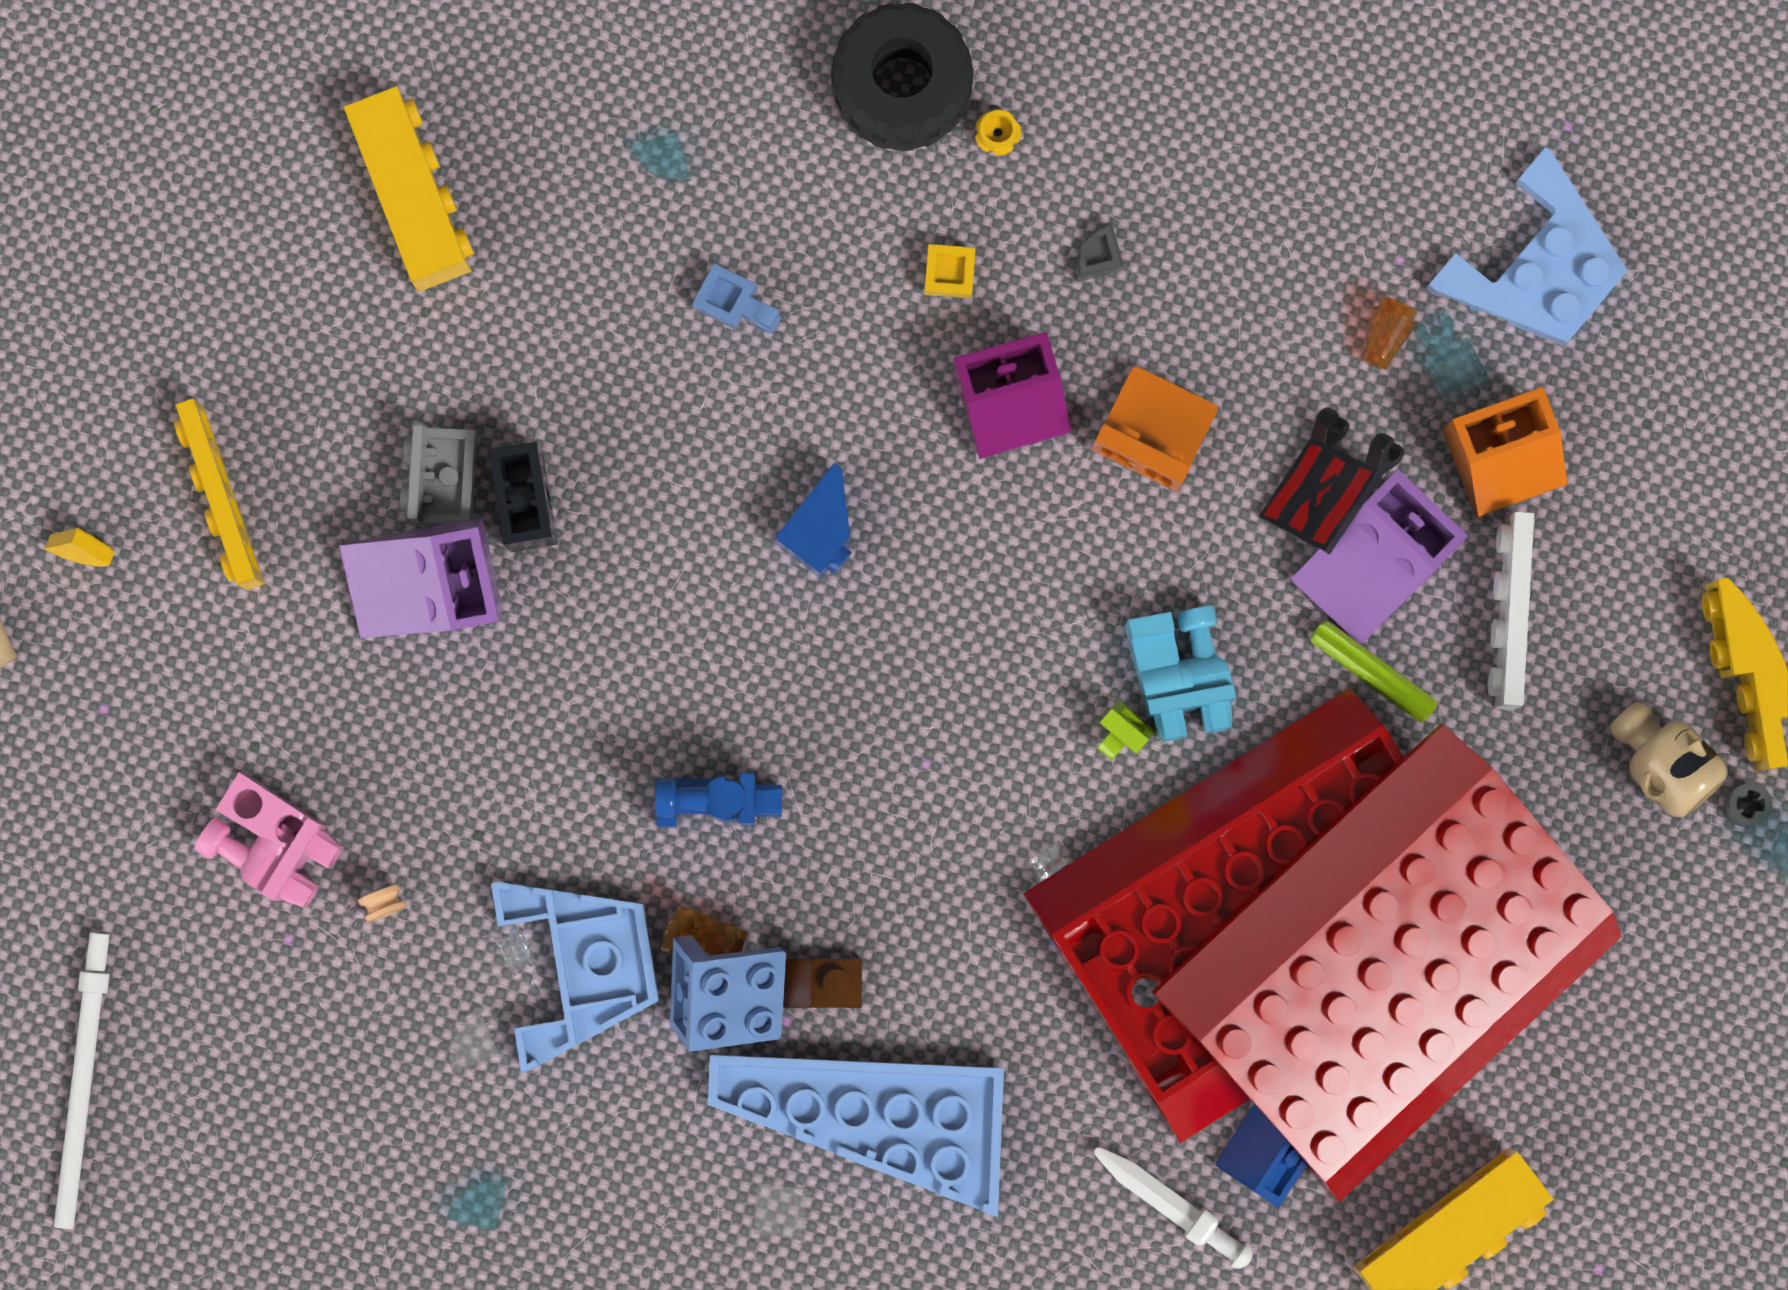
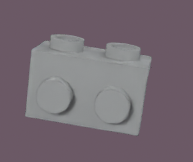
[400,423,478,526]

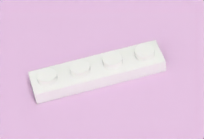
[1488,512,1534,710]

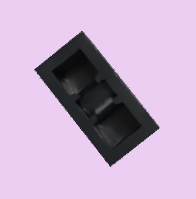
[489,442,558,553]

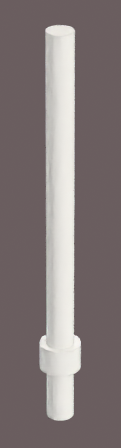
[54,933,110,1229]

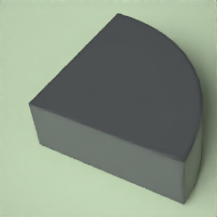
[1076,222,1124,282]

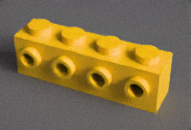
[344,86,474,292]
[1352,1148,1554,1290]

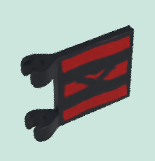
[1258,407,1404,555]

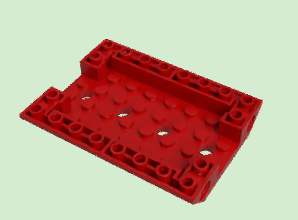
[1023,688,1404,1143]

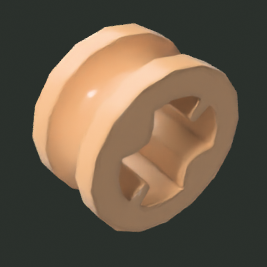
[358,884,408,923]

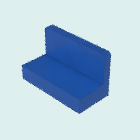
[1216,1104,1307,1208]

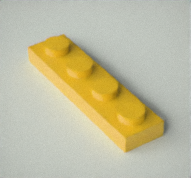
[174,398,265,590]

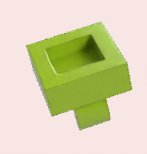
[1097,700,1156,761]

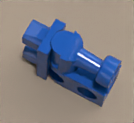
[655,773,782,829]

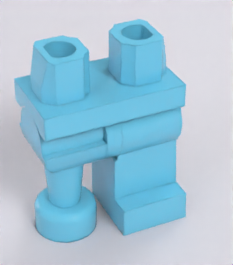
[1125,606,1236,743]

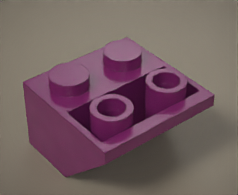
[953,332,1071,460]

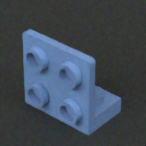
[670,935,786,1052]

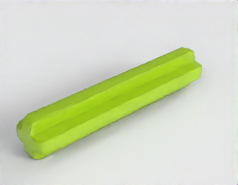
[1310,620,1437,722]

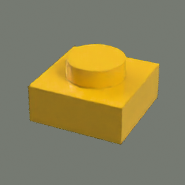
[924,244,976,299]

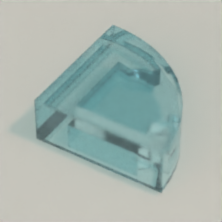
[632,132,691,182]
[446,1180,509,1231]

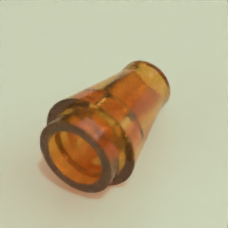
[1361,296,1418,371]

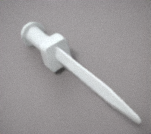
[1094,1147,1253,1269]

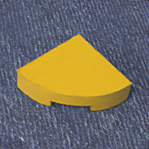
[44,528,115,567]

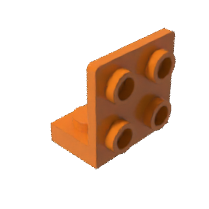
[1091,366,1218,492]

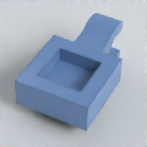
[692,263,781,335]

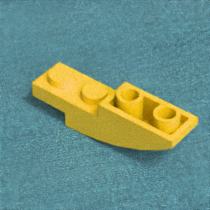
[1702,578,1788,771]

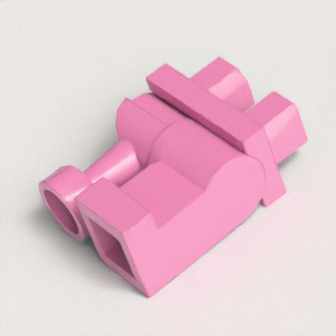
[194,772,344,907]

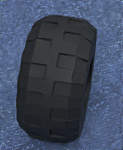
[831,2,973,151]

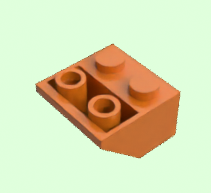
[1442,387,1567,518]

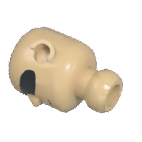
[1610,702,1728,817]

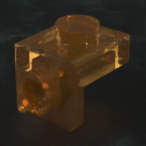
[662,905,749,956]

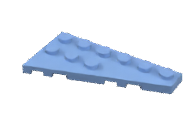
[707,1054,1004,1217]

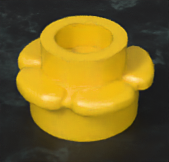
[975,109,1022,156]

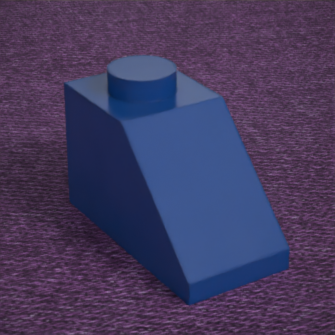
[775,463,852,579]

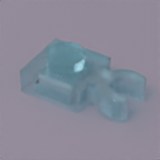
[1414,311,1489,403]

